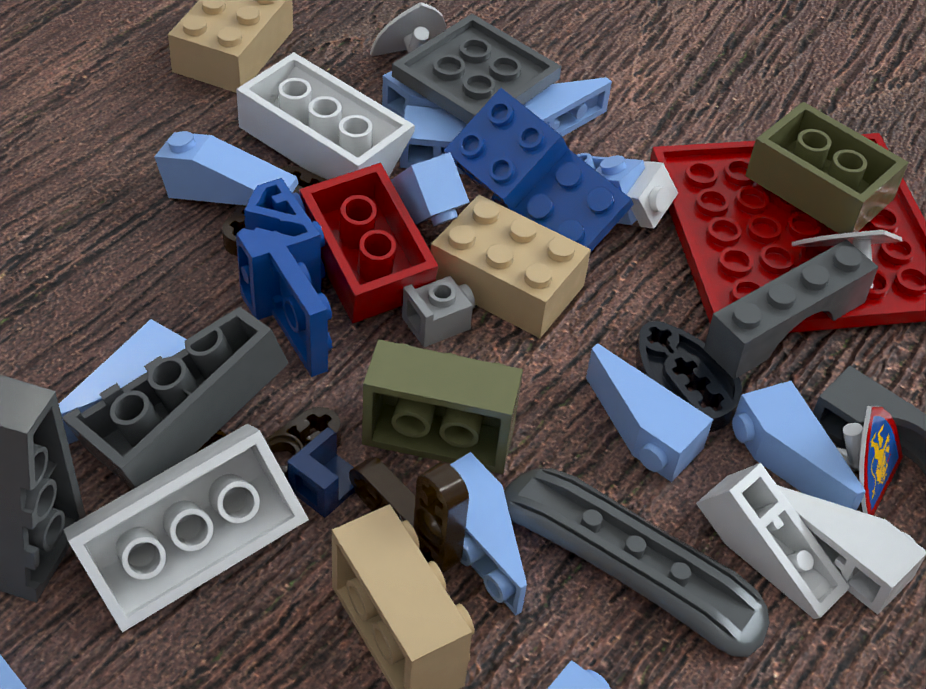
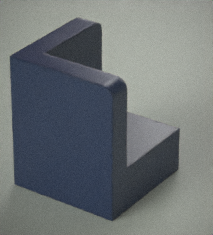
[287,427,355,518]

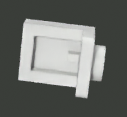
[627,161,678,229]

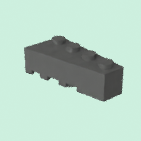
[62,307,289,489]
[0,375,86,603]

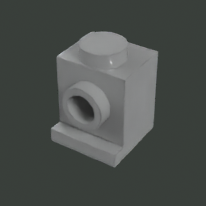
[402,276,475,347]

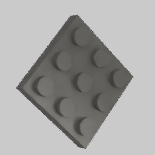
[392,14,562,124]

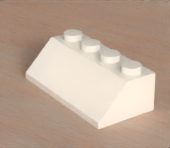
[236,52,415,180]
[63,424,309,632]

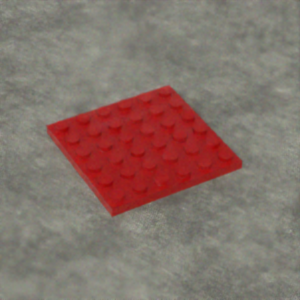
[650,133,926,333]

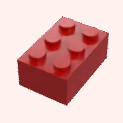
[299,162,438,324]

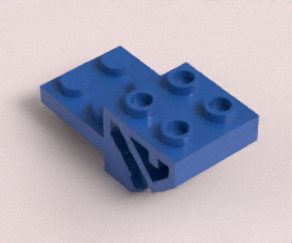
[444,88,634,253]
[236,178,332,377]

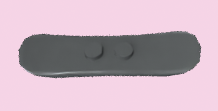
[504,468,770,657]

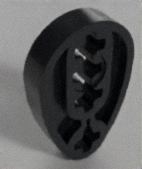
[636,321,742,432]

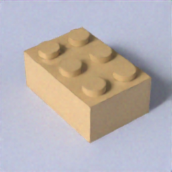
[168,0,293,93]
[431,195,591,338]
[332,504,474,689]

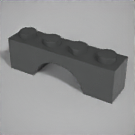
[704,239,878,379]
[813,365,926,476]

